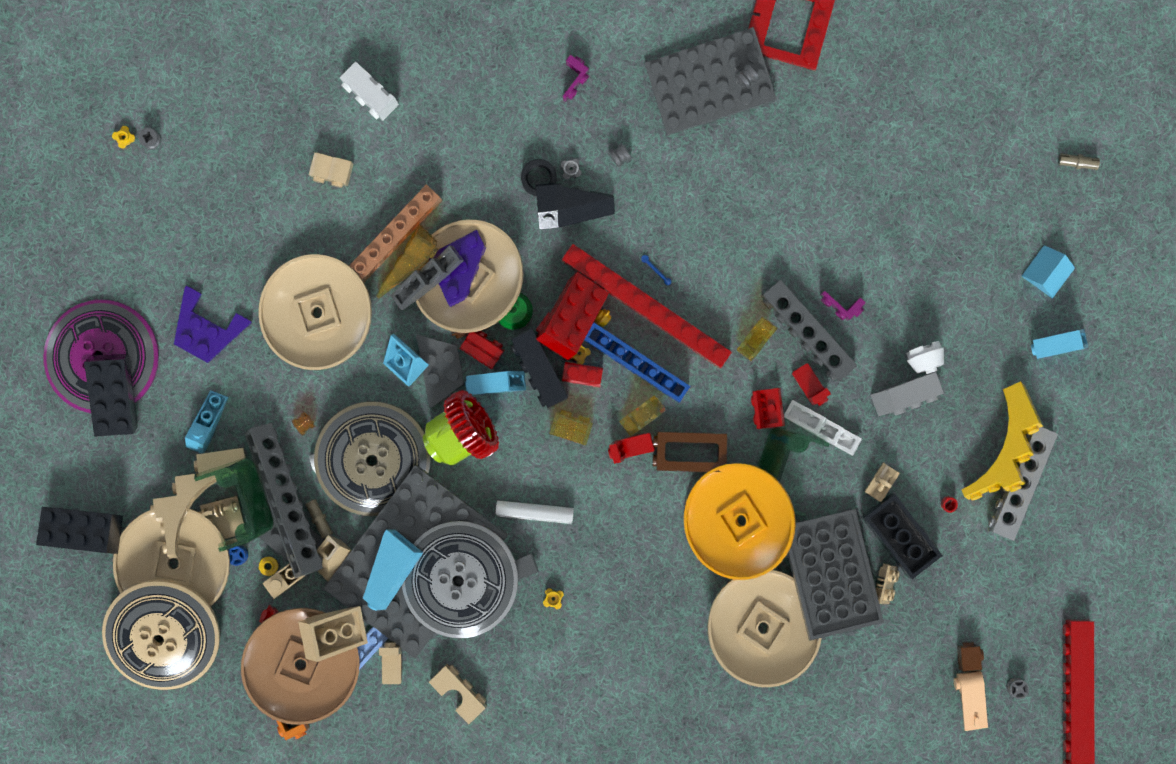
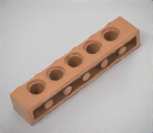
[349,184,442,283]

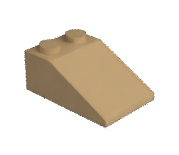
[298,606,368,662]

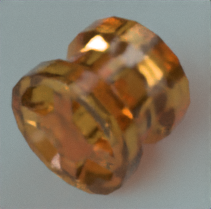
[292,412,316,436]

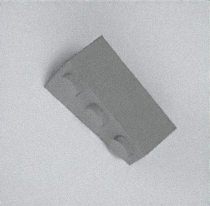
[871,372,944,416]

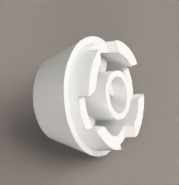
[906,341,944,374]

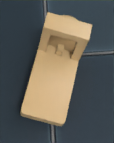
[379,642,402,684]

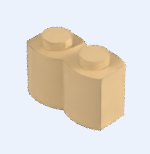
[309,153,353,188]

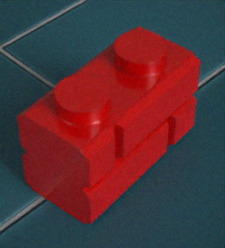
[459,330,505,370]
[562,362,603,388]

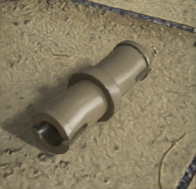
[1058,153,1100,170]
[305,499,333,539]

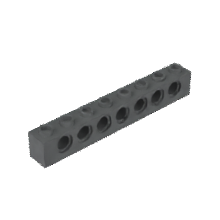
[244,423,323,579]

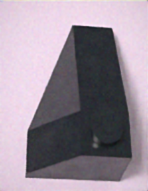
[536,183,615,230]

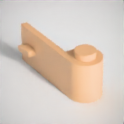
[954,670,988,731]

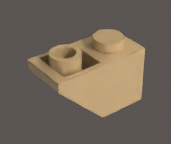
[317,535,352,581]
[262,563,306,599]

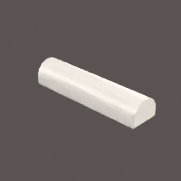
[496,500,574,524]

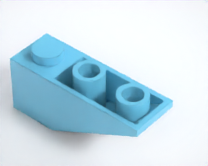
[185,390,228,454]

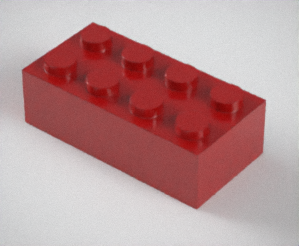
[536,272,609,360]

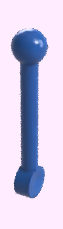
[641,255,672,285]

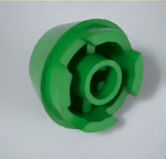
[498,293,533,330]

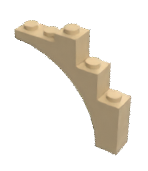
[150,448,247,559]

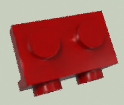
[751,388,785,429]

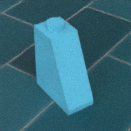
[1031,329,1088,359]
[465,371,526,395]

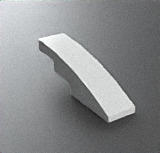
[784,400,862,456]

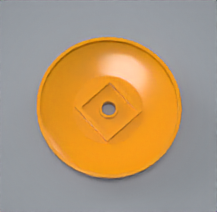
[684,463,796,580]

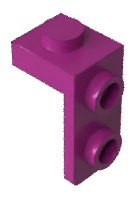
[563,55,589,102]
[820,291,866,321]

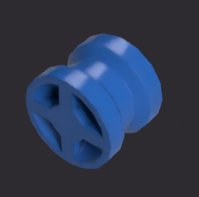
[228,546,248,566]

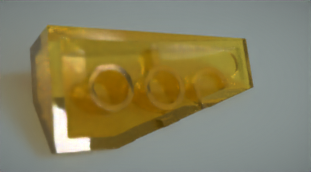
[376,224,438,299]

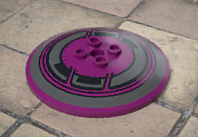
[43,300,159,413]

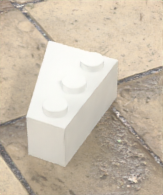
[340,61,399,121]

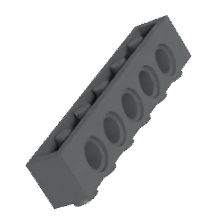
[761,280,858,381]

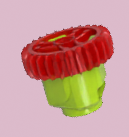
[423,390,499,465]

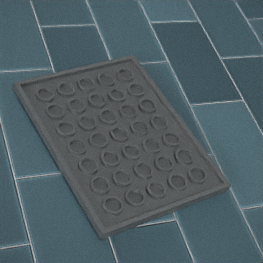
[324,465,508,659]

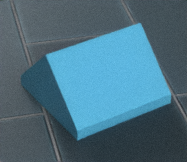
[1022,245,1075,298]
[383,334,429,386]

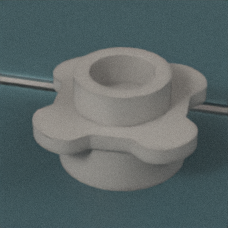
[561,159,581,179]

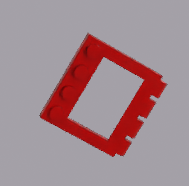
[748,0,835,71]

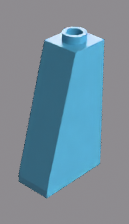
[363,529,423,611]

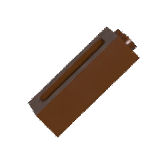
[653,432,727,472]

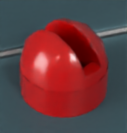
[941,496,958,513]

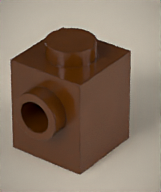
[957,641,984,671]

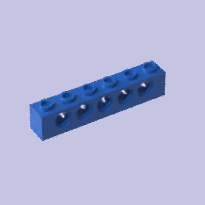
[584,322,690,403]

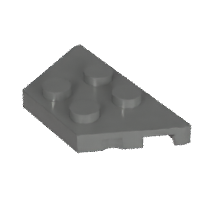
[417,335,464,408]

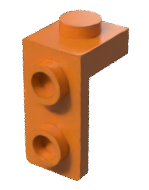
[273,719,310,740]

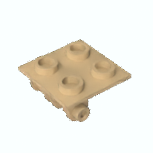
[199,496,246,539]
[876,563,900,604]

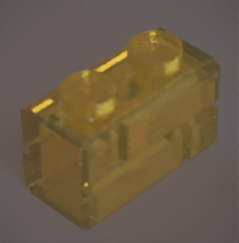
[549,410,593,445]

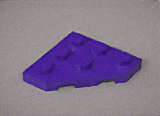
[427,230,486,307]

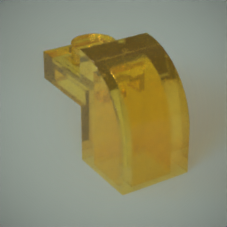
[736,317,777,361]
[619,395,666,436]

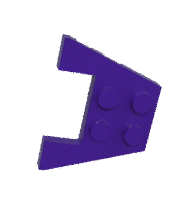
[174,285,252,363]

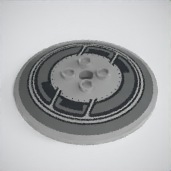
[402,521,518,638]

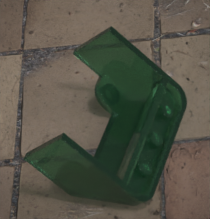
[757,427,830,517]
[194,458,274,552]

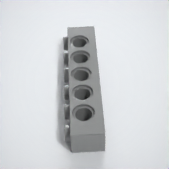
[988,427,1058,541]

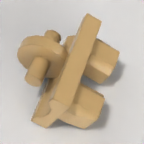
[864,463,900,502]

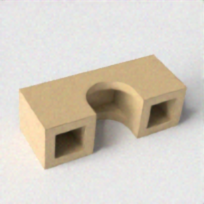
[429,664,487,724]

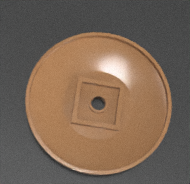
[241,608,360,725]

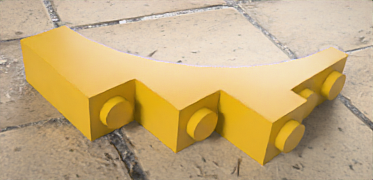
[961,381,1043,500]

